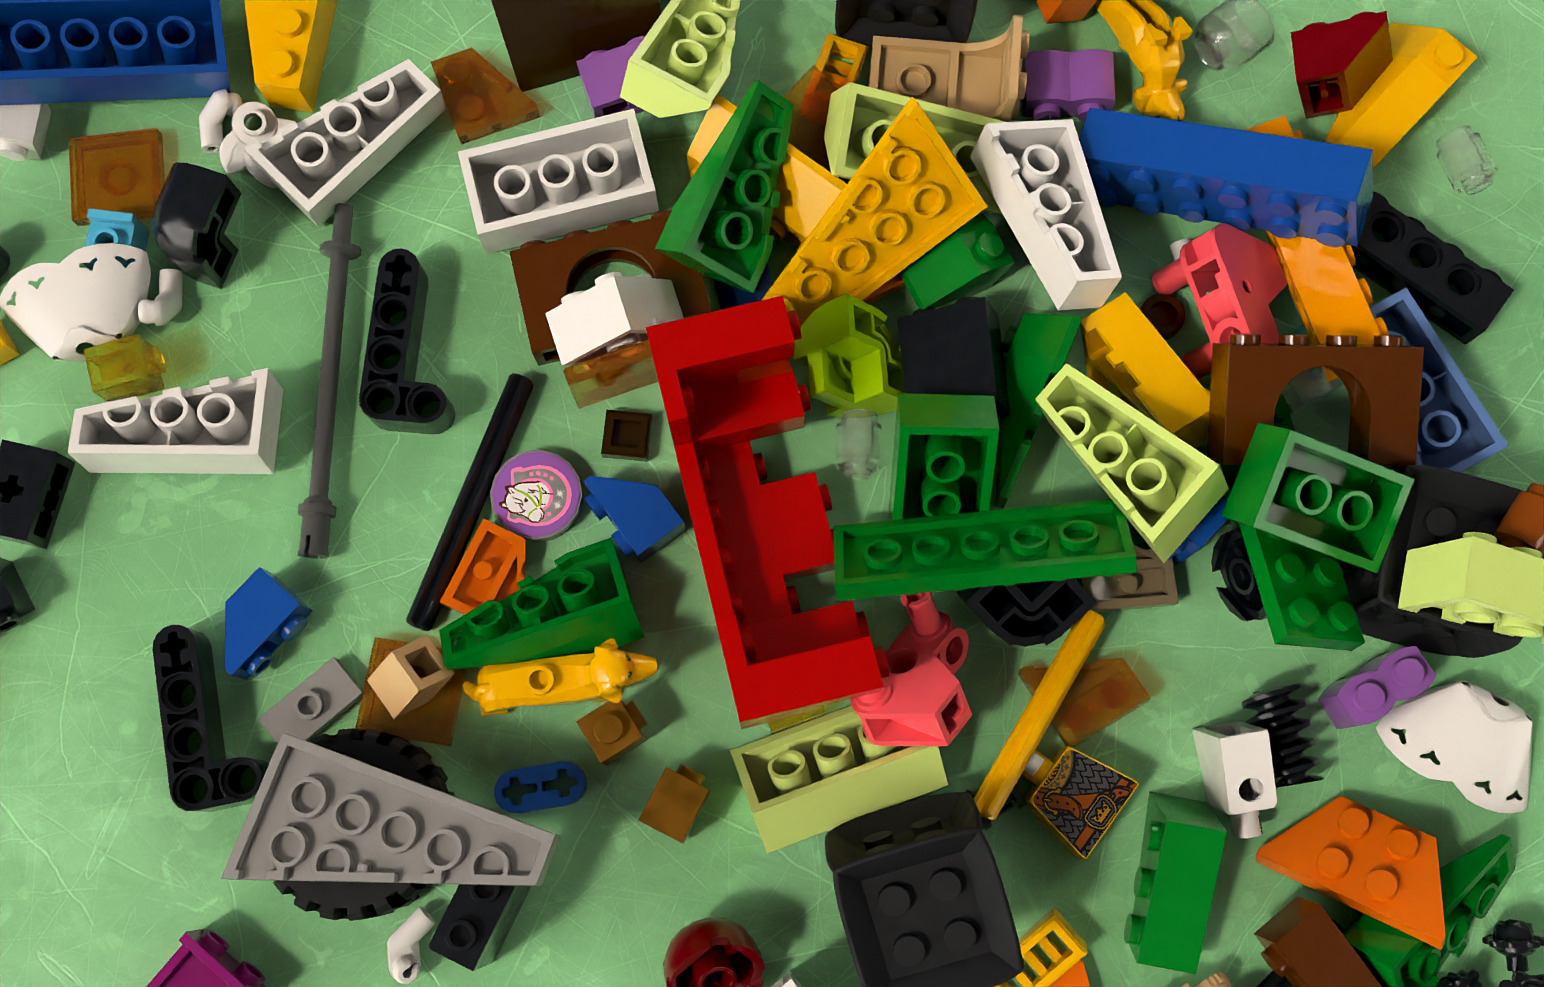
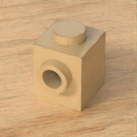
[367,635,455,719]

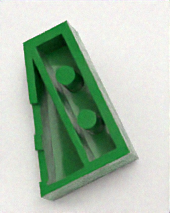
[1124,791,1227,974]

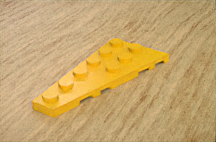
[762,97,988,341]

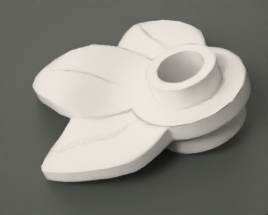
[219,101,293,189]

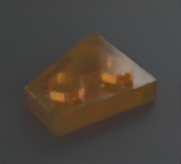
[431,48,541,144]
[1018,658,1151,748]

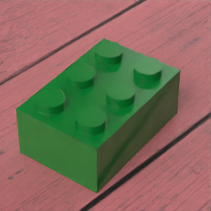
[889,393,999,520]
[1222,423,1415,573]

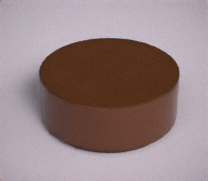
[1140,294,1185,340]

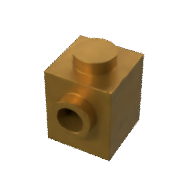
[576,699,648,766]
[638,764,711,843]

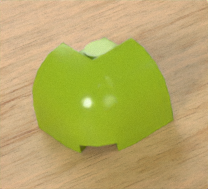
[793,293,905,419]

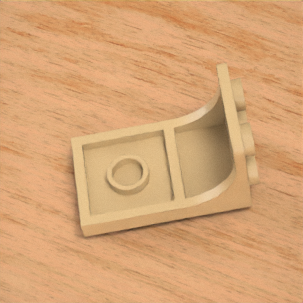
[869,15,1030,122]

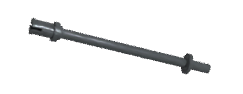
[298,203,361,559]

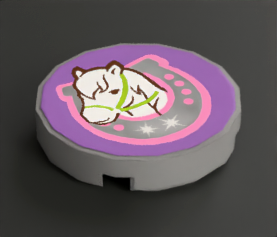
[490,450,584,543]

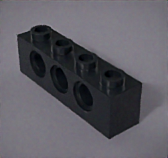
[1351,191,1514,345]

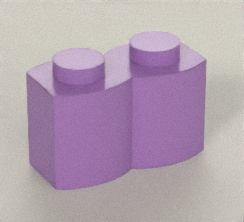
[1021,49,1115,122]
[1318,646,1436,729]

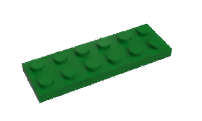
[1206,383,1365,651]
[834,499,1137,601]

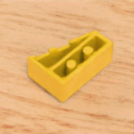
[244,0,338,113]
[1080,292,1210,449]

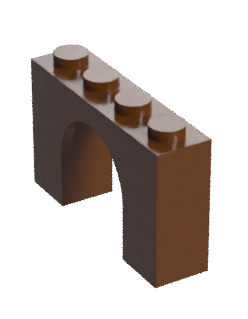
[509,210,711,366]
[1207,334,1424,465]

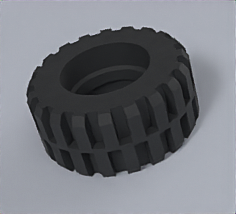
[273,728,455,921]

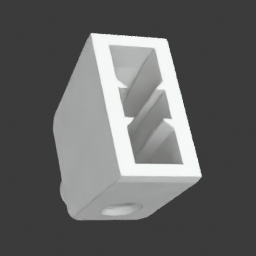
[1192,721,1277,838]

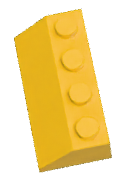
[687,95,847,252]

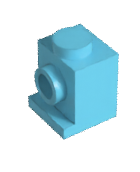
[82,208,150,271]

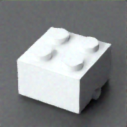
[545,272,684,372]

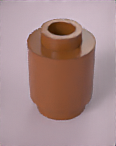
[1494,483,1544,558]

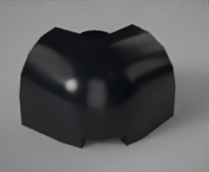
[151,162,242,289]
[956,578,1097,647]

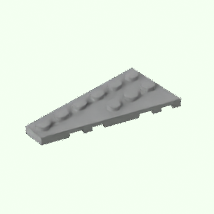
[221,732,560,886]

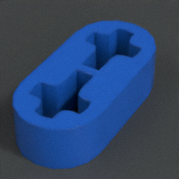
[494,761,587,813]

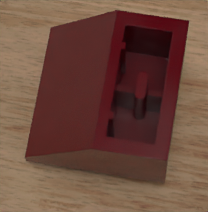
[1291,11,1393,119]

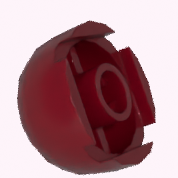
[663,917,765,987]

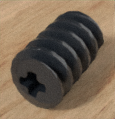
[1242,683,1324,788]

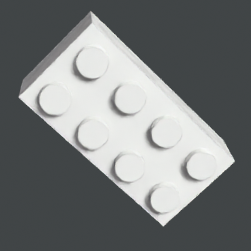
[458,109,659,254]

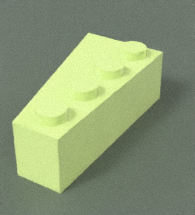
[1035,363,1229,563]

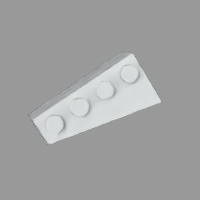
[970,119,1122,311]
[68,368,283,474]

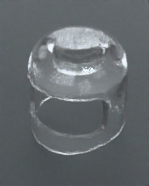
[1193,0,1275,73]

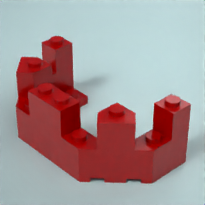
[646,296,889,729]

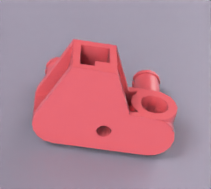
[1152,223,1288,379]
[850,592,973,746]

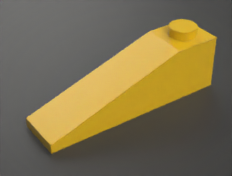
[1324,22,1478,169]

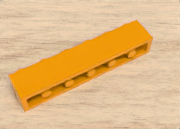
[1244,115,1389,382]

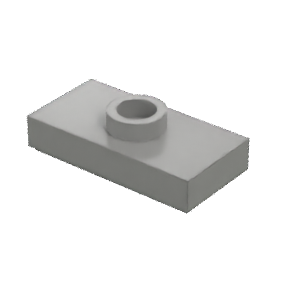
[258,657,366,744]

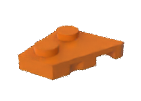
[440,518,526,615]

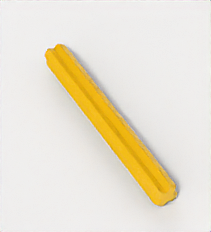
[974,610,1105,820]

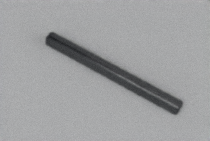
[406,373,533,631]

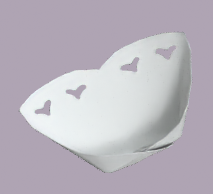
[0,243,151,362]
[1376,681,1533,813]

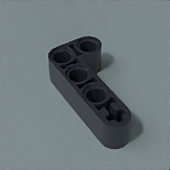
[359,248,455,435]
[152,625,269,812]

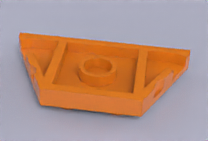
[1256,796,1446,950]

